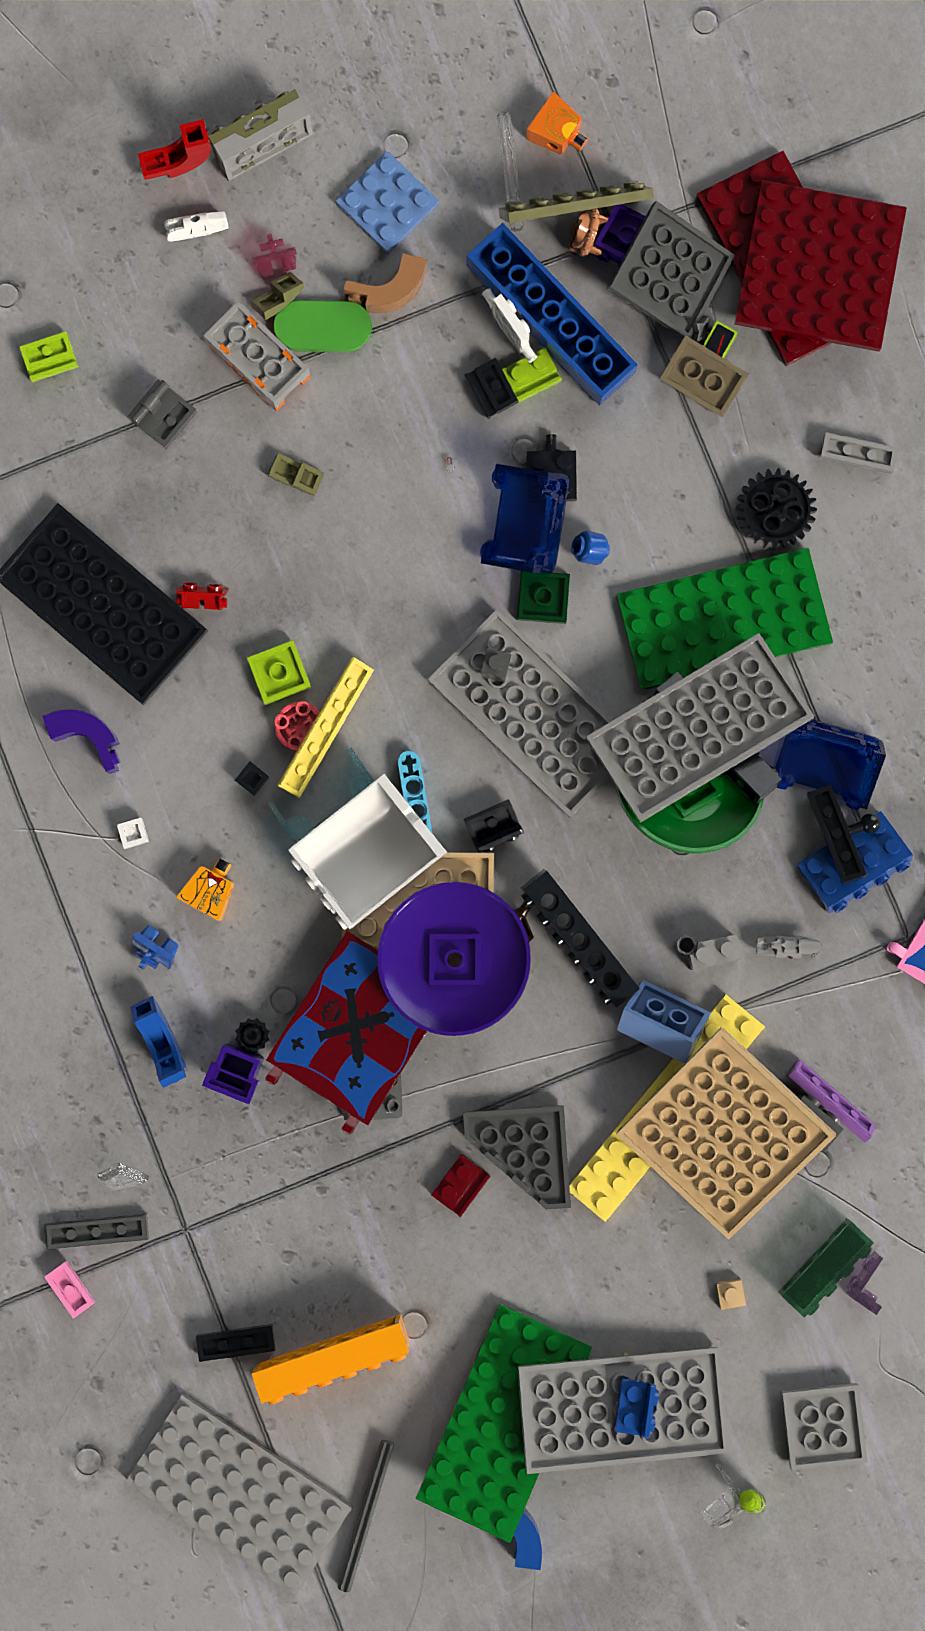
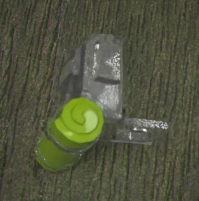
[700,1463,766,1529]

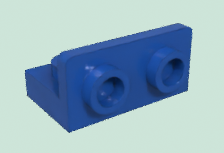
[614,1378,659,1438]

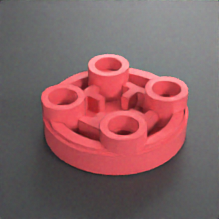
[275,701,319,751]

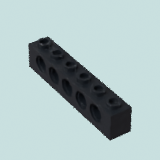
[520,869,640,1008]

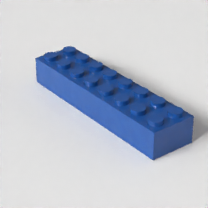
[466,223,638,406]

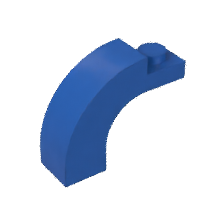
[130,996,186,1088]
[514,1508,542,1570]

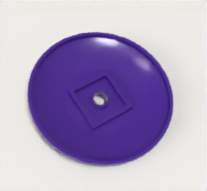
[377,882,531,1036]

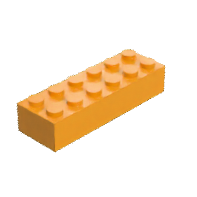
[251,1314,410,1405]

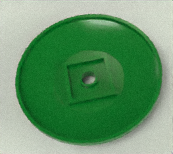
[616,773,764,854]

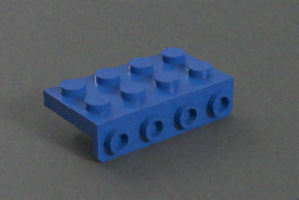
[797,811,913,914]

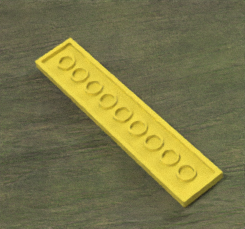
[569,994,765,1222]

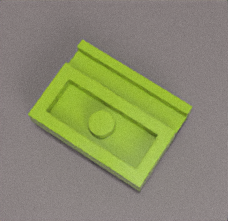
[20,331,79,383]
[502,347,562,402]

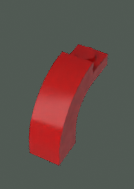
[138,119,211,180]

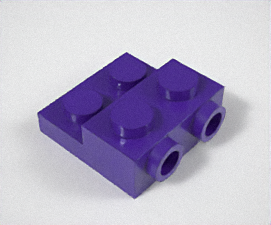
[594,204,646,267]

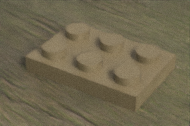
[660,335,749,417]

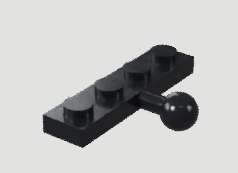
[807,785,880,886]

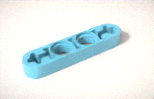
[398,751,432,833]

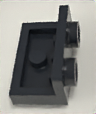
[463,799,524,853]

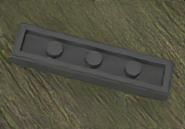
[45,1213,149,1250]

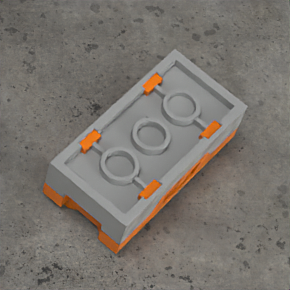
[203,301,311,411]

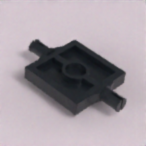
[527,434,577,519]

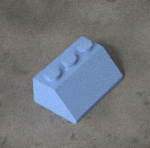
[617,980,711,1063]

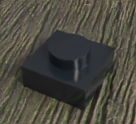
[234,761,270,796]

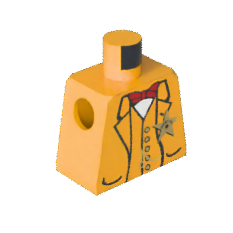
[176,858,234,921]

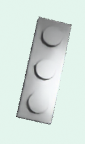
[819,432,898,474]

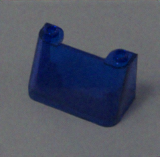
[480,464,569,574]
[773,719,886,810]

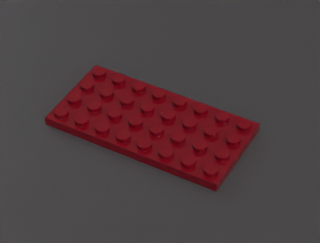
[696,150,831,366]

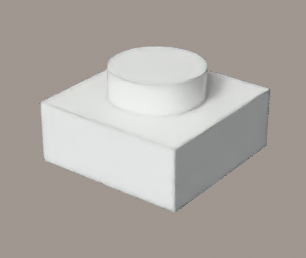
[117,818,149,849]

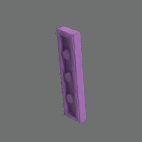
[788,1059,876,1143]

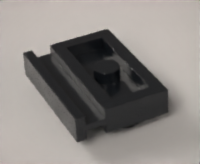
[464,357,519,419]

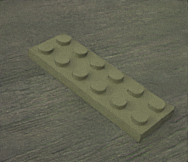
[498,181,654,223]

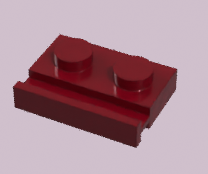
[431,1154,491,1217]

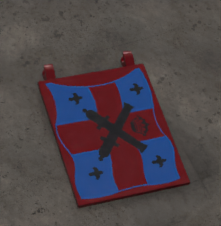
[265,931,427,1135]

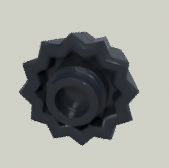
[235,1018,270,1053]

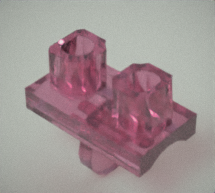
[252,234,297,278]

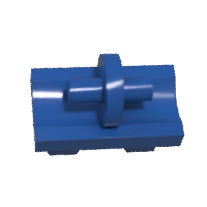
[132,925,179,970]

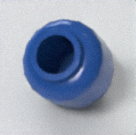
[571,531,610,565]

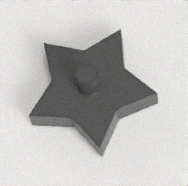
[692,316,712,345]

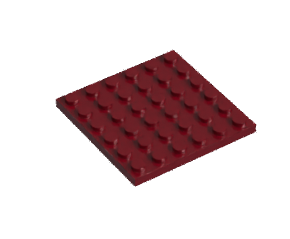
[734,180,907,352]

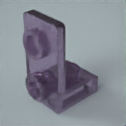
[846,1252,883,1315]

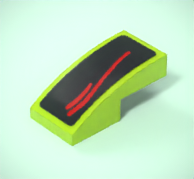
[703,321,738,358]

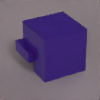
[202,1043,264,1104]

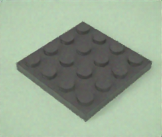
[607,201,735,339]

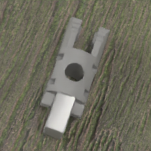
[756,936,823,959]

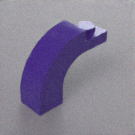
[42,709,120,774]

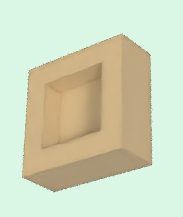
[716,1279,746,1310]

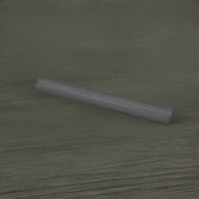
[338,1440,394,1592]

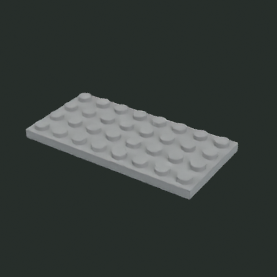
[428,609,613,818]
[586,633,814,823]
[517,1347,729,1474]
[125,1393,352,1596]

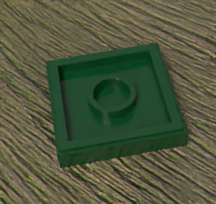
[517,570,570,624]

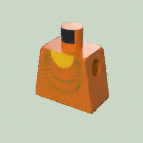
[526,92,588,154]

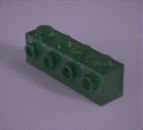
[778,1218,874,1318]

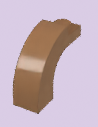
[344,253,427,313]

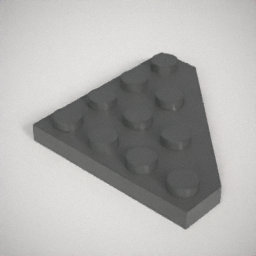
[463,1105,571,1210]

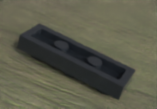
[196,1324,276,1362]

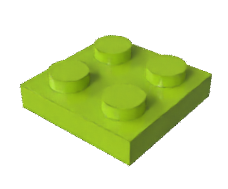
[247,640,311,705]

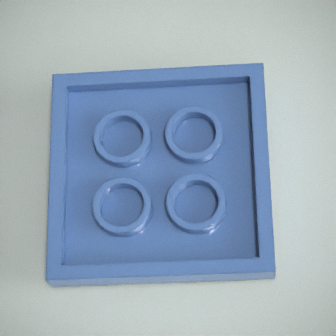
[336,151,439,254]

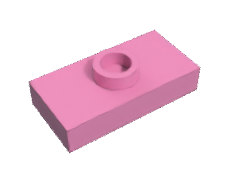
[44,1261,96,1319]

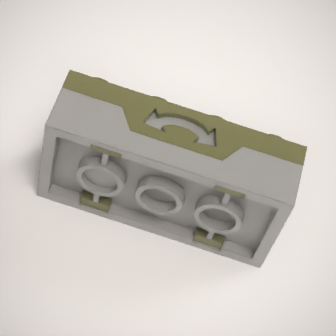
[208,89,313,181]

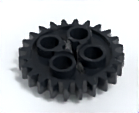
[736,468,817,549]

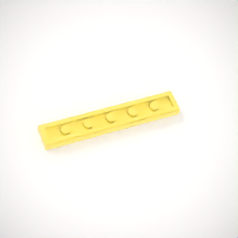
[277,657,374,798]

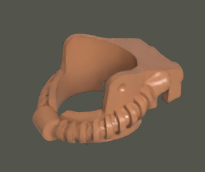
[568,208,608,257]

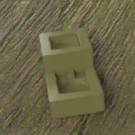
[251,272,304,320]
[267,453,324,496]

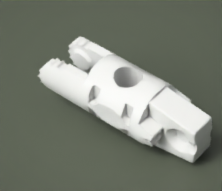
[164,212,228,242]

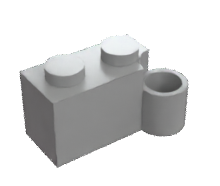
[675,934,743,970]

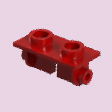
[176,582,229,610]

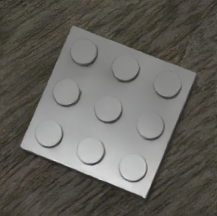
[781,1383,868,1471]

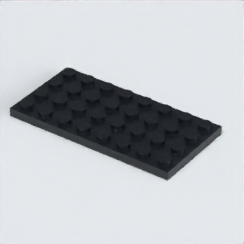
[0,503,208,706]

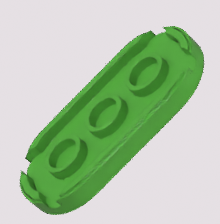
[274,301,372,352]

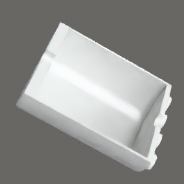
[289,774,447,930]

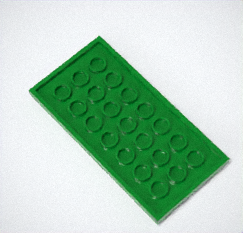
[616,548,833,690]
[415,1304,592,1543]

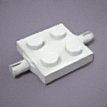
[482,288,537,363]

